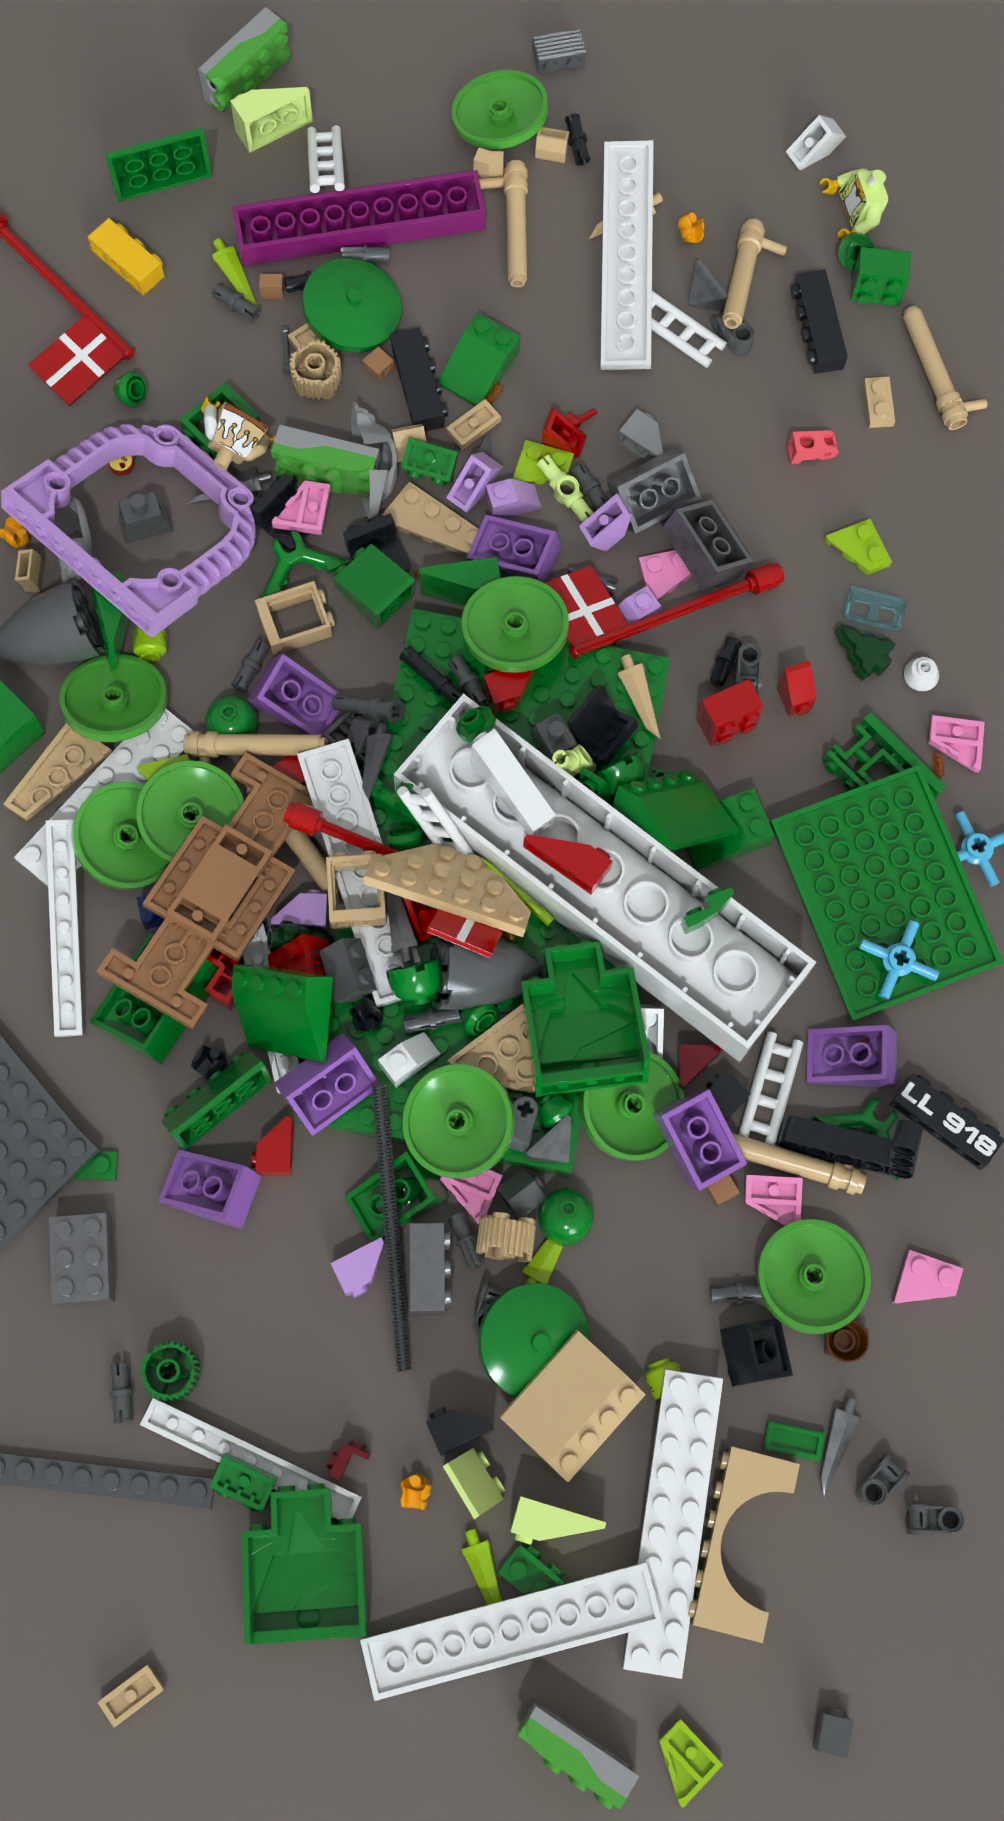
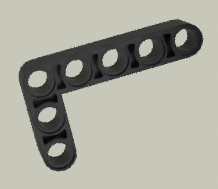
[778,1116,923,1179]

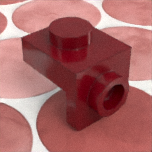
[327,1440,371,1480]

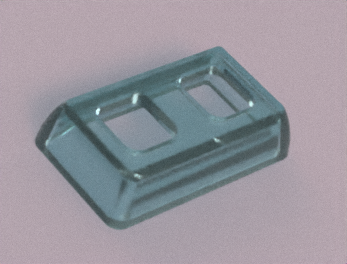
[844,586,907,632]

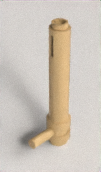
[479,160,528,288]
[722,219,787,329]
[903,306,987,430]
[183,731,328,764]
[245,785,340,894]
[732,1133,867,1195]

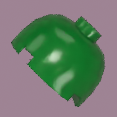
[205,695,259,734]
[593,752,645,799]
[386,959,443,1006]
[537,1188,594,1246]

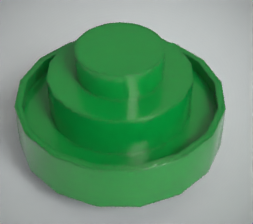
[837,232,874,271]
[456,706,496,743]

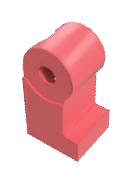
[786,430,839,465]

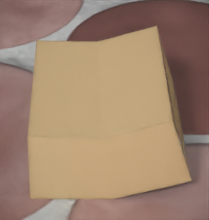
[535,127,569,163]
[473,148,504,179]
[391,424,427,462]
[15,549,44,592]

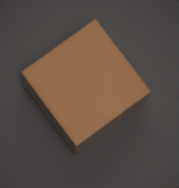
[259,274,284,299]
[362,346,395,382]
[706,1175,740,1207]

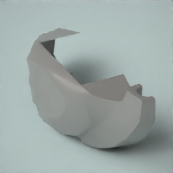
[351,402,397,523]
[54,496,93,583]

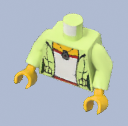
[819,168,888,239]

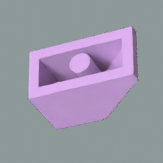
[446,452,503,513]
[485,479,542,519]
[579,493,632,552]
[615,586,661,644]
[271,890,329,931]
[330,1237,385,1298]

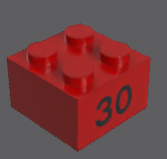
[696,679,764,746]
[268,934,329,976]

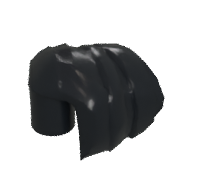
[349,996,383,1032]
[191,1045,227,1081]

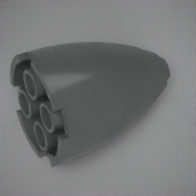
[0,579,104,666]
[430,937,544,1010]

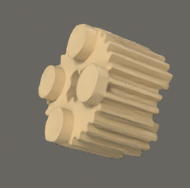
[289,339,342,400]
[476,1212,536,1262]

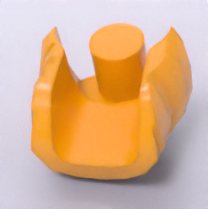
[677,212,705,243]
[0,516,30,548]
[400,1473,432,1510]

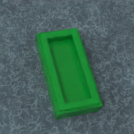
[762,1421,825,1462]

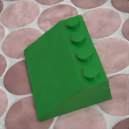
[105,127,212,202]
[612,770,739,851]
[89,932,218,1064]
[231,964,333,1062]
[161,1051,272,1151]

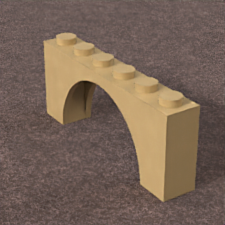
[688,1447,800,1643]

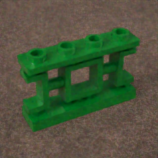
[822,712,946,799]

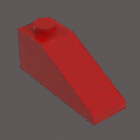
[523,834,613,895]

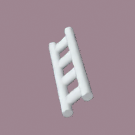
[307,125,345,193]
[652,291,727,368]
[397,786,475,855]
[738,1031,803,1146]

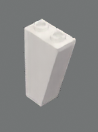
[472,728,556,836]

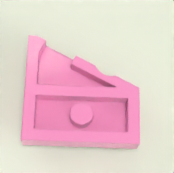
[272,480,331,535]
[638,550,692,601]
[928,715,985,773]
[440,1169,503,1224]
[744,1174,803,1226]
[892,1250,963,1304]

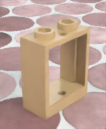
[255,581,335,656]
[326,851,387,929]

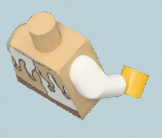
[201,397,275,470]

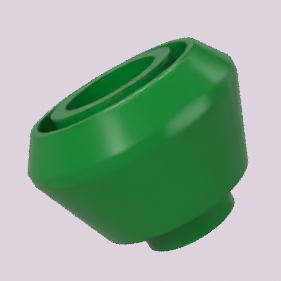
[113,371,147,407]
[386,824,423,851]
[461,1004,497,1035]
[538,1094,575,1129]

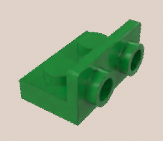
[401,438,459,486]
[210,1453,278,1512]
[498,1544,566,1595]

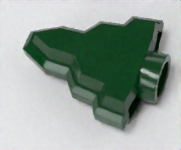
[834,625,896,681]
[267,920,335,952]

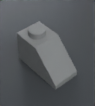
[618,409,663,462]

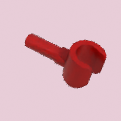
[565,408,597,429]

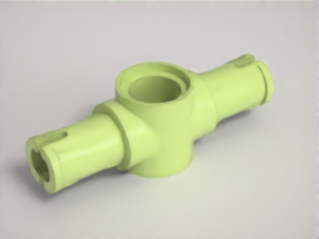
[536,454,594,523]
[552,744,596,777]

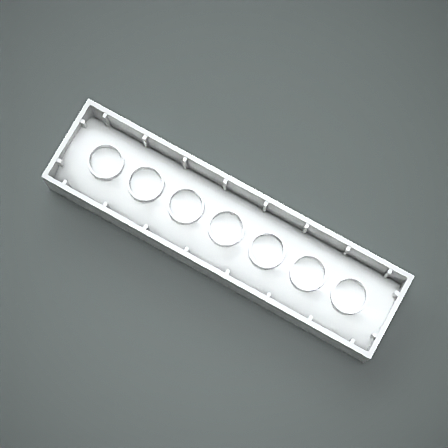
[393,694,816,1062]

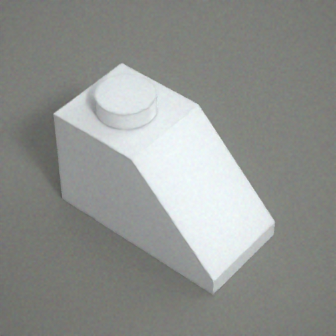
[786,115,846,170]
[378,1032,441,1088]

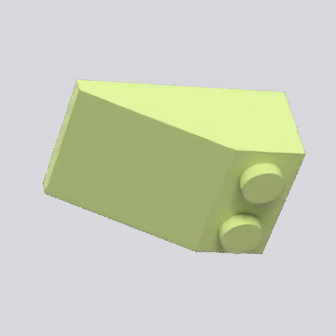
[230,87,313,153]
[443,1448,506,1519]
[510,1496,606,1545]

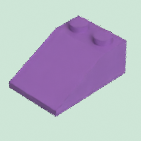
[466,514,561,583]
[247,654,340,735]
[807,1025,897,1088]
[158,1149,262,1229]

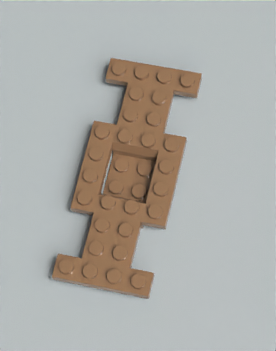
[97,752,313,1030]

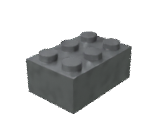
[606,448,702,534]
[662,499,753,590]
[49,1213,115,1306]
[410,1223,451,1316]

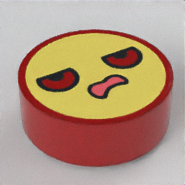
[108,456,135,476]

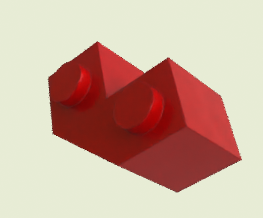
[205,948,241,1011]

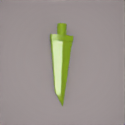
[212,238,258,306]
[481,857,554,926]
[522,1239,564,1285]
[461,1528,502,1605]

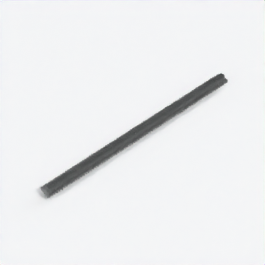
[372,1084,411,1372]

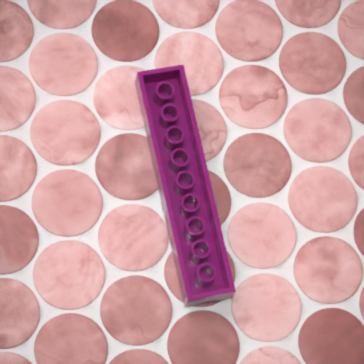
[232,170,486,266]

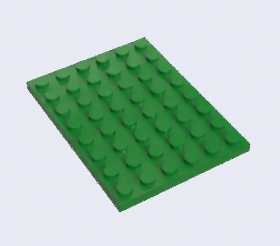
[769,764,1003,1022]

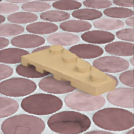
[382,481,479,557]
[3,723,112,822]

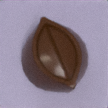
[824,1320,869,1362]

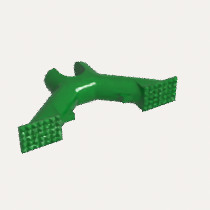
[259,531,350,599]
[371,779,423,826]
[812,1098,901,1181]

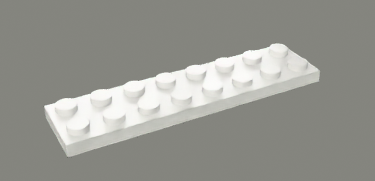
[14,709,193,887]

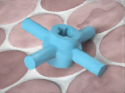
[955,811,1004,887]
[859,920,940,999]

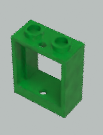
[179,382,260,460]

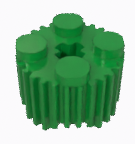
[139,1341,201,1402]

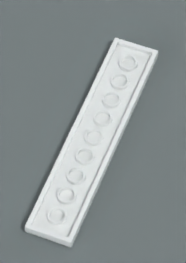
[601,140,654,370]
[297,739,421,1008]
[623,1369,723,1679]
[360,1562,663,1701]

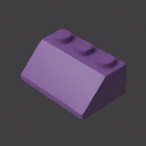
[274,1033,380,1136]
[653,1089,747,1191]

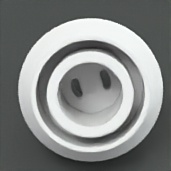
[904,657,939,691]

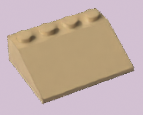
[499,1330,646,1482]

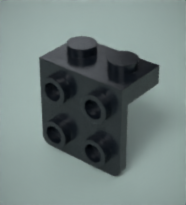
[251,473,310,551]
[343,513,411,572]
[567,685,639,766]

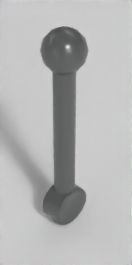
[282,326,291,374]

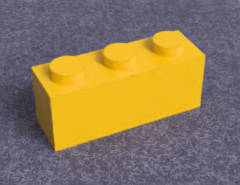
[88,218,165,296]

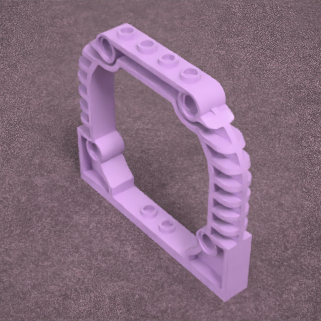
[1,424,255,638]

